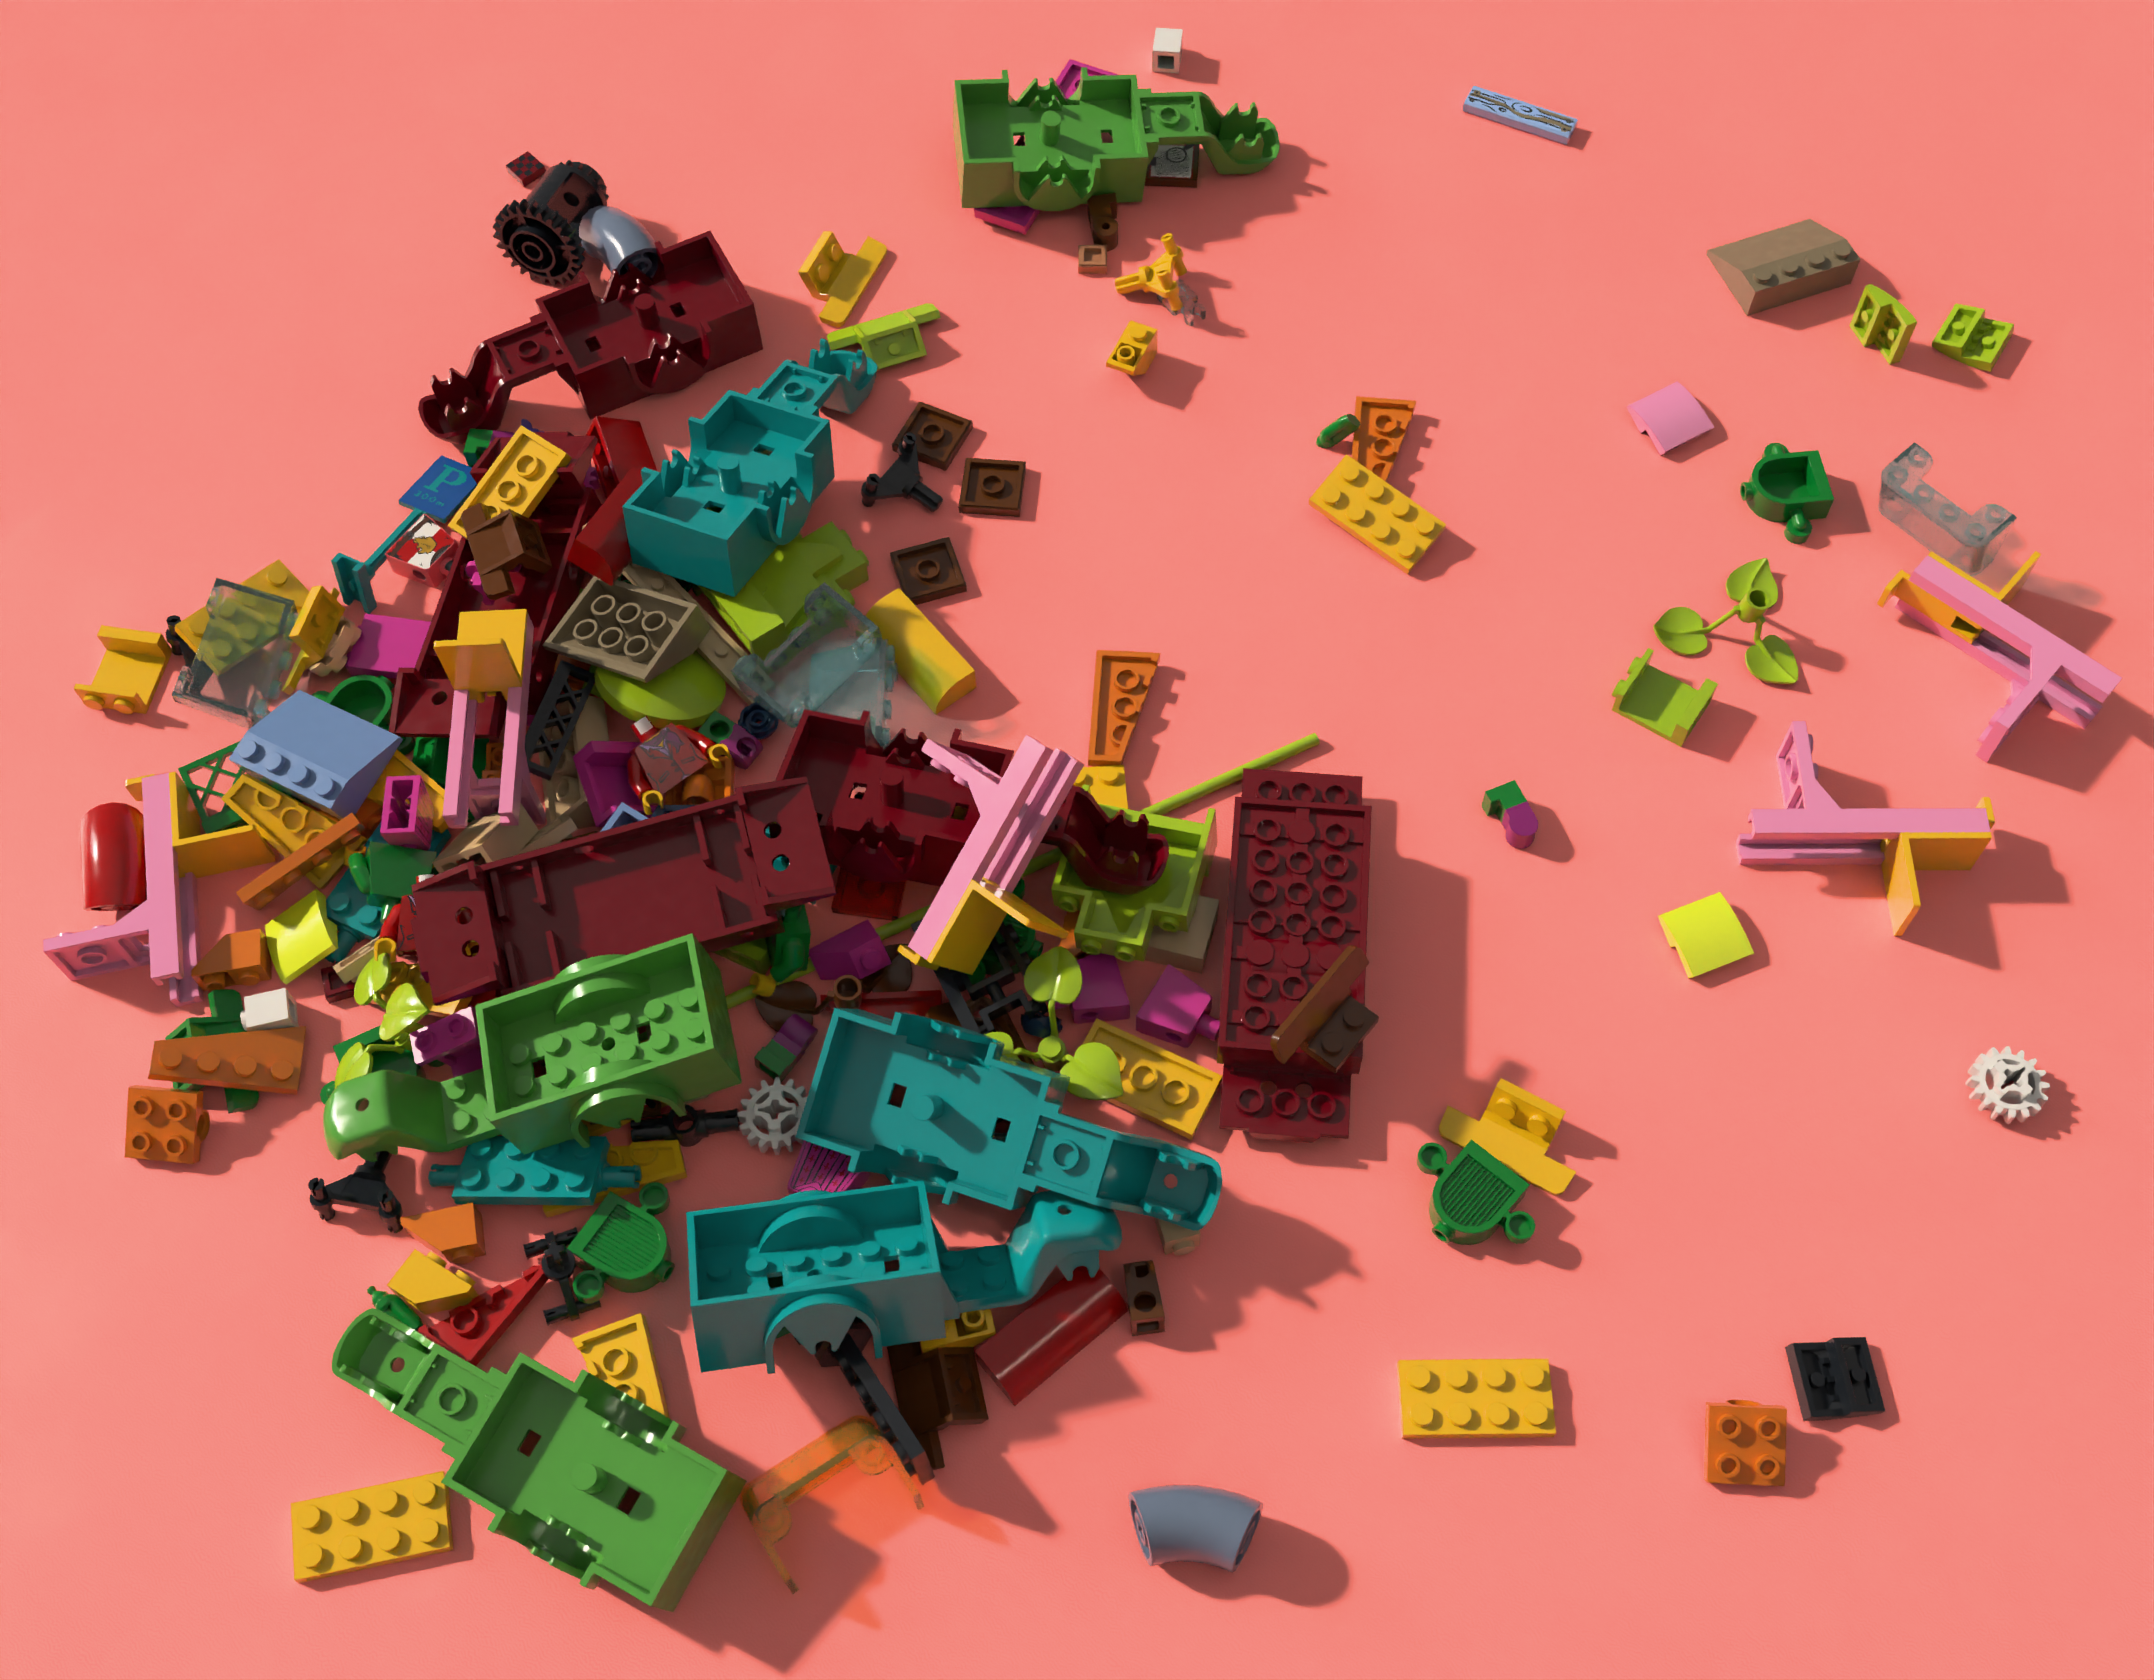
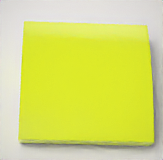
[265,889,338,985]
[1658,892,1754,978]

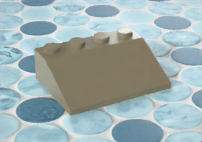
[1706,219,1861,316]
[542,576,710,683]

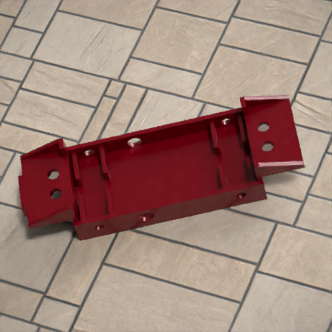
[389,431,602,739]
[1217,768,1372,1143]
[411,776,837,1006]

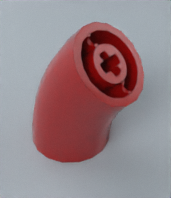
[79,802,147,911]

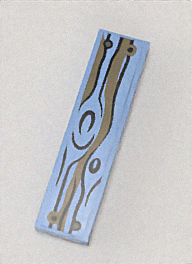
[1462,85,1578,145]

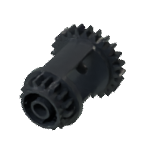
[492,160,609,286]

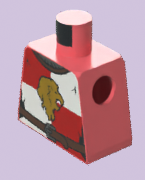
[385,514,464,588]

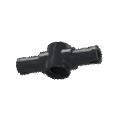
[630,1104,740,1147]

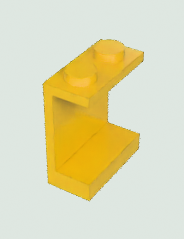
[73,625,172,714]

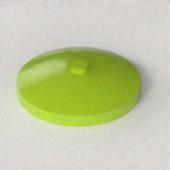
[595,650,726,729]

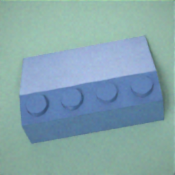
[229,690,403,820]

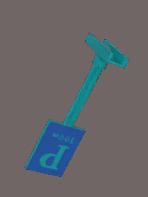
[331,455,477,614]

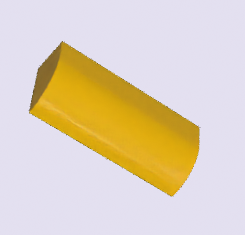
[861,588,977,715]

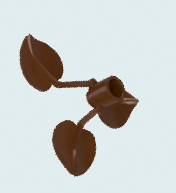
[755,943,912,1032]

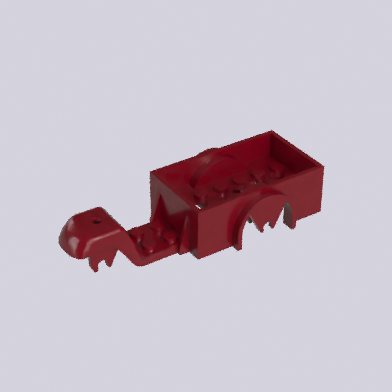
[418,231,763,444]
[769,709,1169,895]

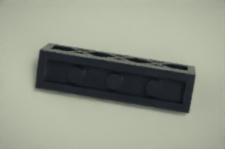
[525,660,595,781]

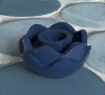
[738,702,779,740]
[1020,1012,1063,1038]

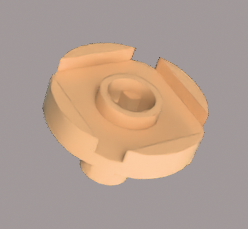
[308,616,362,677]

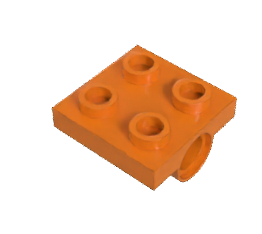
[666,755,735,805]
[125,1085,210,1164]
[1704,1399,1787,1486]

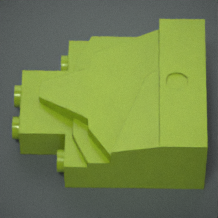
[691,521,869,673]
[1051,784,1218,962]

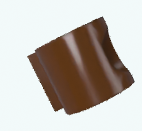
[1087,193,1118,251]
[1123,1260,1165,1336]

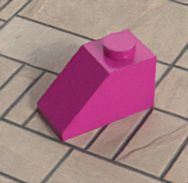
[809,919,891,980]

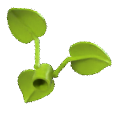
[1653,558,1798,684]
[984,946,1123,1100]
[335,953,430,1088]

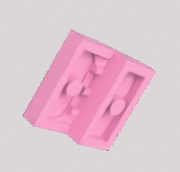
[1626,381,1714,456]

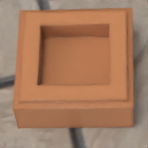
[1078,245,1107,274]

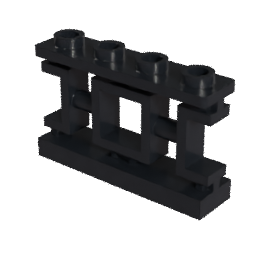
[911,919,1049,1035]

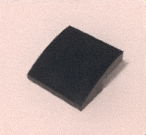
[1785,1337,1885,1421]

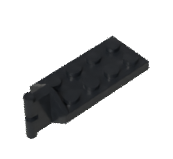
[793,1316,935,1485]

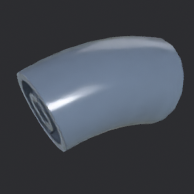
[579,205,658,278]
[1128,1485,1263,1573]

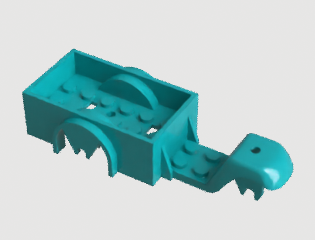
[622,338,878,597]
[795,1008,1223,1231]
[686,1180,1123,1374]

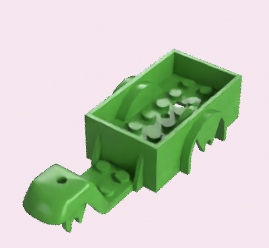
[953,67,1279,211]
[323,933,742,1162]
[331,1308,747,1612]

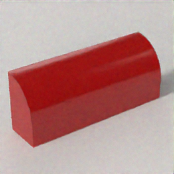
[585,416,657,499]
[567,466,643,586]
[975,1266,1128,1406]

